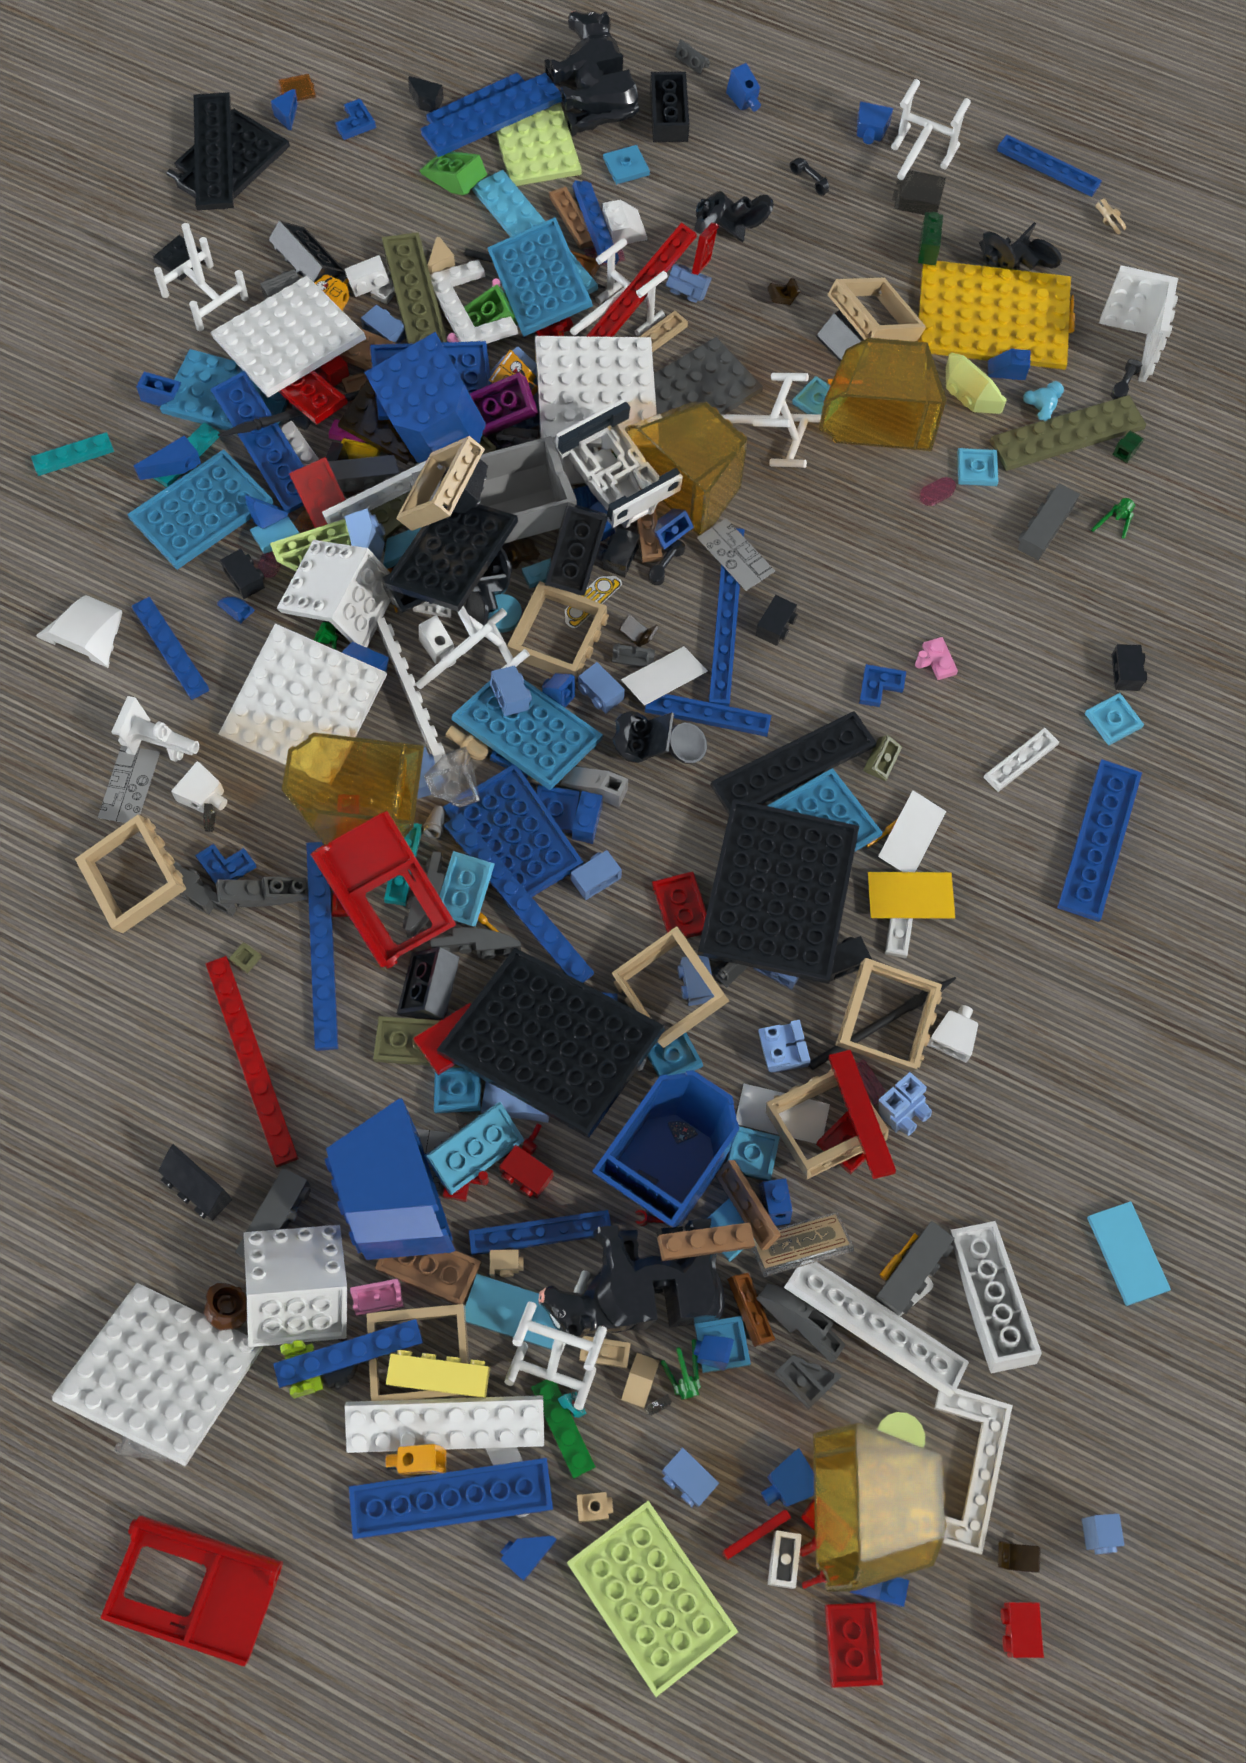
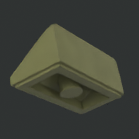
[863,735,902,781]

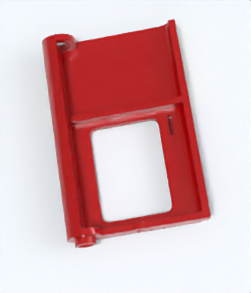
[310,810,456,969]
[100,1515,283,1667]

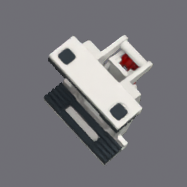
[555,398,683,528]

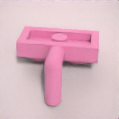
[915,637,958,680]

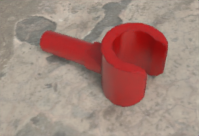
[522,1123,542,1155]
[635,1210,665,1227]
[802,1567,838,1589]

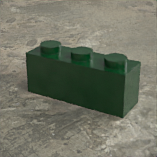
[918,212,943,266]

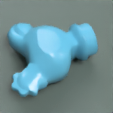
[1023,381,1064,421]

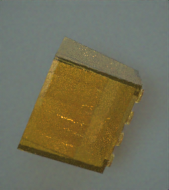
[819,338,946,451]
[625,402,748,536]
[282,732,424,845]
[813,1423,947,1592]

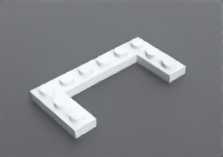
[430,260,518,344]
[907,1389,1012,1555]

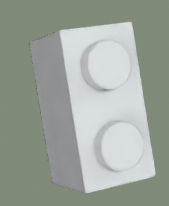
[345,255,390,297]
[767,1530,802,1589]

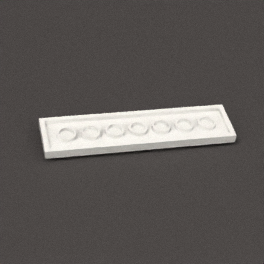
[784,1256,969,1398]
[345,1395,544,1453]

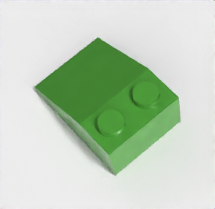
[419,152,487,195]
[464,284,518,327]

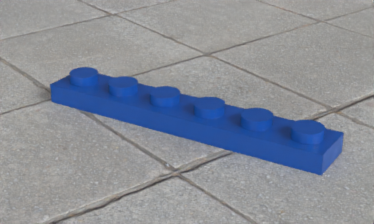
[426,72,525,124]
[997,134,1102,197]
[572,180,619,264]
[132,596,210,700]
[645,694,772,737]
[469,1210,611,1256]
[273,1319,423,1388]

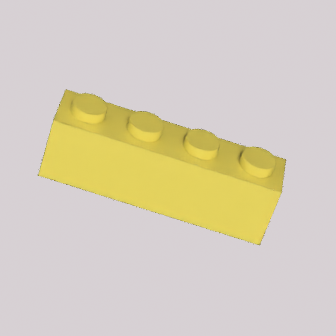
[386,1350,490,1398]

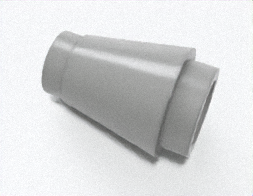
[423,806,445,839]

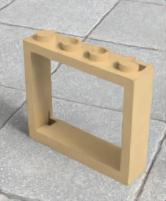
[828,278,926,345]
[396,436,485,531]
[507,581,609,682]
[75,814,186,933]
[612,926,729,1048]
[835,958,942,1072]
[766,1069,889,1179]
[367,1304,469,1401]

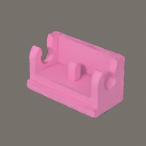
[350,1279,404,1316]

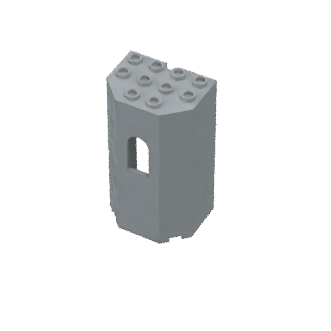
[410,436,577,543]

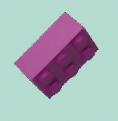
[470,372,539,437]

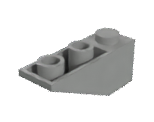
[561,767,628,808]

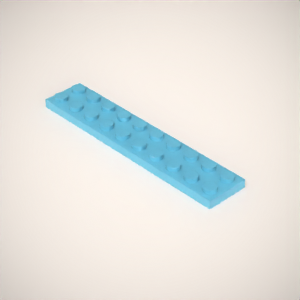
[472,170,598,294]

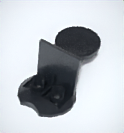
[694,191,774,242]
[979,222,1062,270]
[465,547,512,626]
[612,711,707,764]

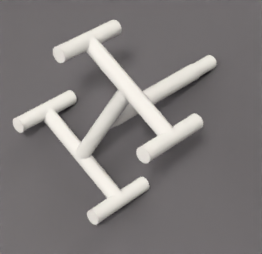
[891,79,971,180]
[154,223,249,331]
[570,238,668,337]
[712,373,824,468]
[416,605,530,689]
[504,1270,607,1410]

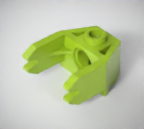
[280,1340,323,1399]

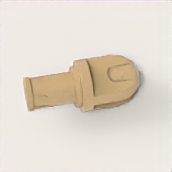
[1096,199,1126,234]
[445,726,489,761]

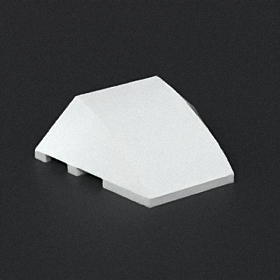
[36,595,122,668]

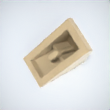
[428,237,455,274]
[621,1353,660,1408]

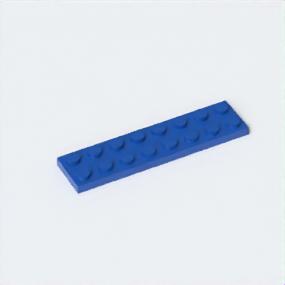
[420,73,562,157]
[210,371,304,514]
[1057,759,1142,922]
[349,1458,553,1540]

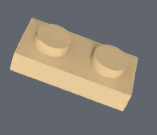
[579,1336,631,1369]

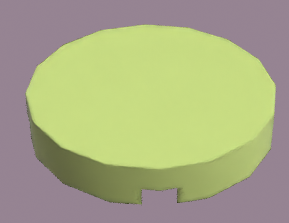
[876,1412,925,1463]

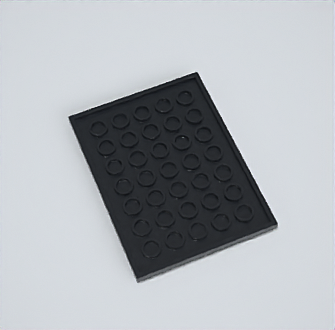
[697,799,859,984]
[437,948,665,1138]

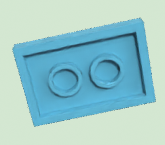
[439,851,495,927]

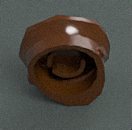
[204,1283,247,1331]

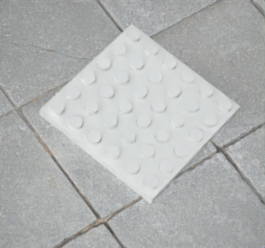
[211,276,366,397]
[535,336,659,447]
[219,624,387,786]
[52,1283,263,1466]

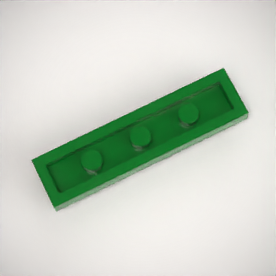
[531,1379,596,1479]

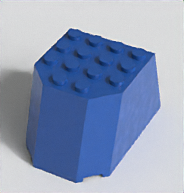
[364,332,486,464]
[592,1070,739,1228]
[325,1098,456,1260]

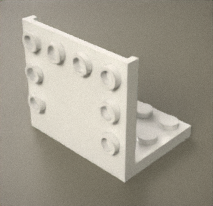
[1099,265,1178,382]
[277,540,390,648]
[244,1225,347,1347]

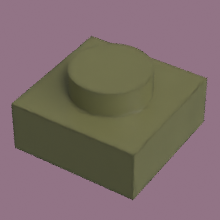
[229,942,262,974]

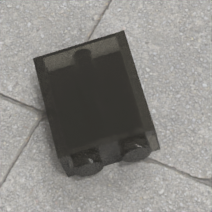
[892,170,946,215]

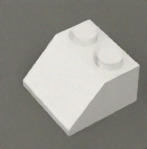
[603,200,647,244]

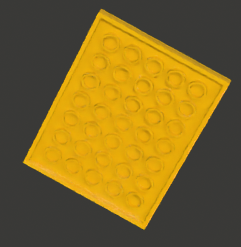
[915,261,1071,370]

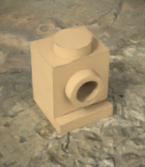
[490,1250,524,1278]
[577,1492,613,1523]

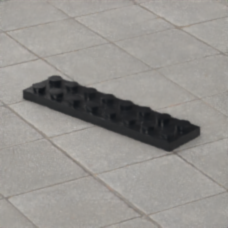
[193,92,234,211]
[710,711,877,814]

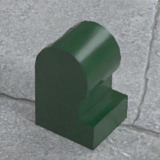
[1112,430,1144,463]

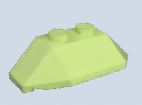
[946,352,1007,414]
[270,519,351,571]

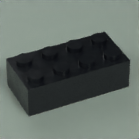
[650,71,690,142]
[544,502,608,596]

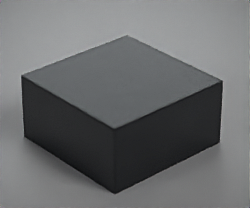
[326,442,349,462]

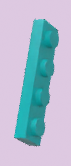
[153,422,220,487]
[31,432,114,476]
[384,821,423,906]

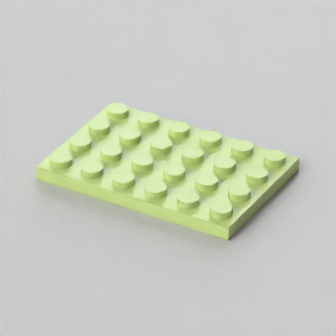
[495,102,581,186]
[567,1501,738,1697]

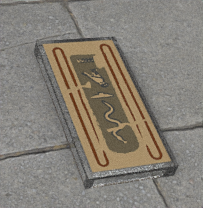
[752,1212,854,1277]

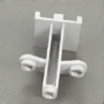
[111,696,199,762]

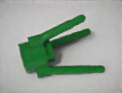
[1091,498,1135,539]
[313,622,339,650]
[660,1339,701,1400]

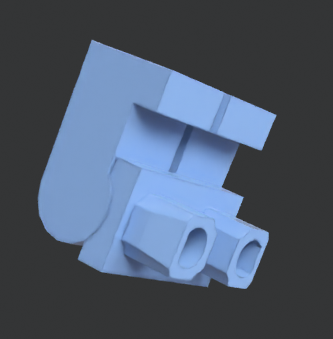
[758,1019,810,1072]
[878,1072,932,1136]

